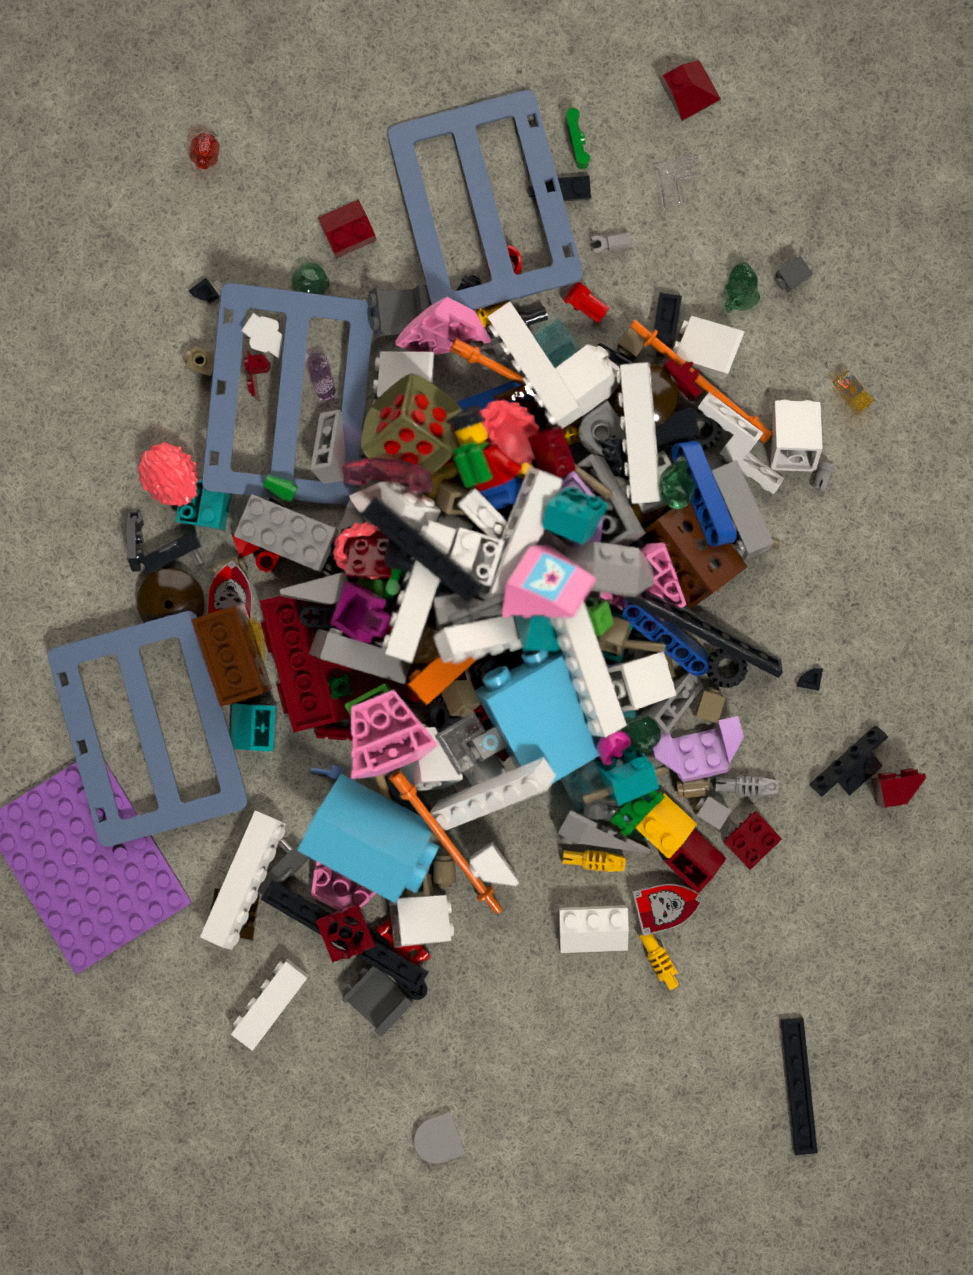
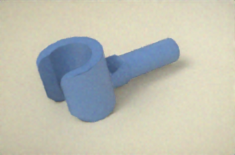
[311,764,344,779]

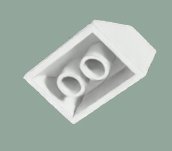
[469,841,519,886]
[559,905,629,953]

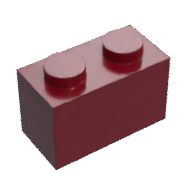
[527,426,576,478]

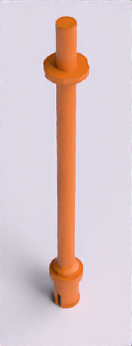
[629,320,773,443]
[449,338,584,418]
[389,770,502,914]

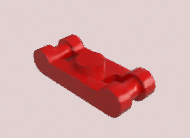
[376,915,431,965]

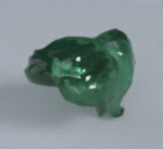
[291,262,329,295]
[724,262,760,313]
[658,455,695,509]
[620,714,661,753]

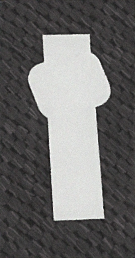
[242,313,309,361]

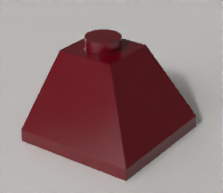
[660,60,721,121]

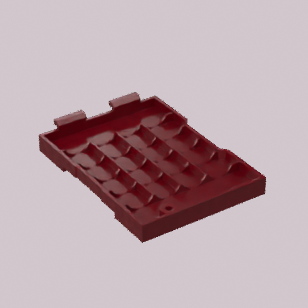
[260,572,467,733]

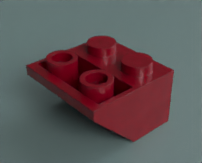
[872,768,926,808]
[663,828,726,894]

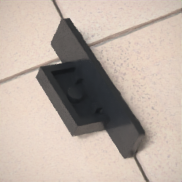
[809,726,888,797]

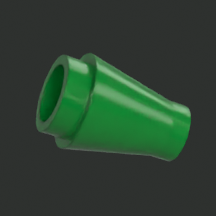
[263,474,298,502]

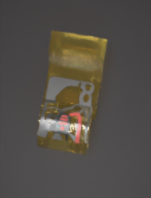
[832,370,875,415]

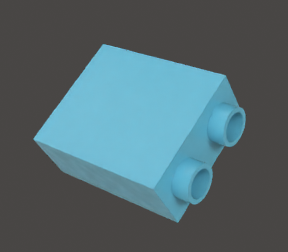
[475,650,601,784]
[297,774,440,903]

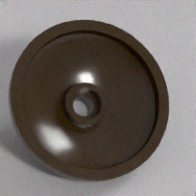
[610,362,678,427]
[137,568,205,623]
[412,605,442,663]

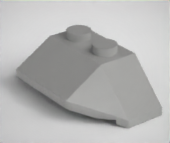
[564,542,654,597]

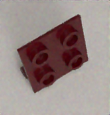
[244,350,271,401]
[345,538,393,578]
[723,811,782,870]

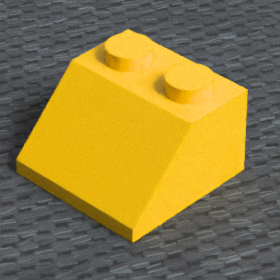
[635,793,697,859]

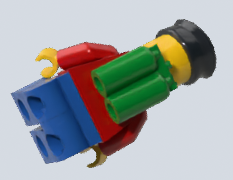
[446,405,534,510]

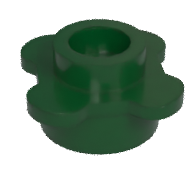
[328,675,353,700]

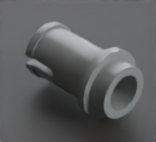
[812,461,835,491]

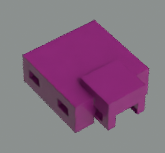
[330,581,392,643]

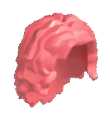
[481,400,539,465]
[138,442,198,506]
[333,522,390,580]

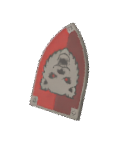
[207,560,253,622]
[632,884,703,936]

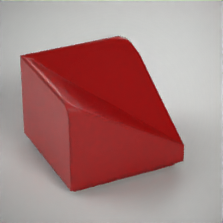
[232,535,261,558]

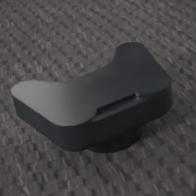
[384,539,414,572]

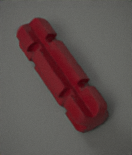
[315,726,353,741]

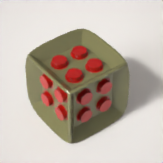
[361,373,462,485]

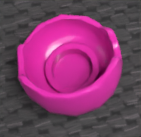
[597,730,631,765]

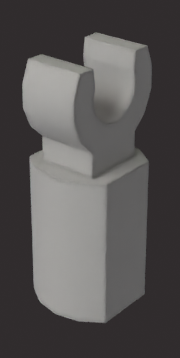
[591,233,631,254]

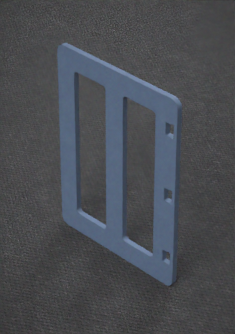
[388,90,583,310]
[202,283,372,506]
[48,611,248,847]

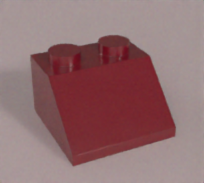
[318,199,377,259]

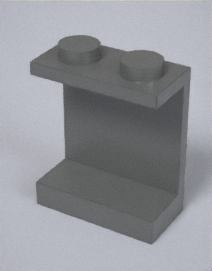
[367,285,430,337]
[342,965,413,1037]

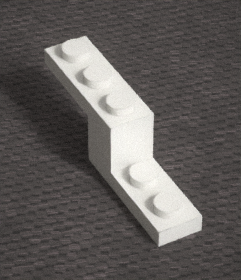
[698,392,784,494]
[457,488,507,540]

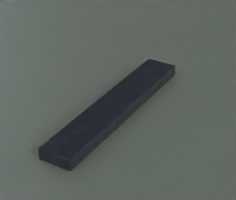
[361,496,484,603]
[780,1017,818,1155]

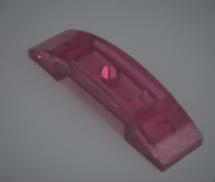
[341,458,433,493]

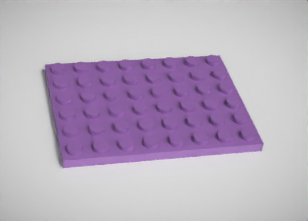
[0,760,192,974]

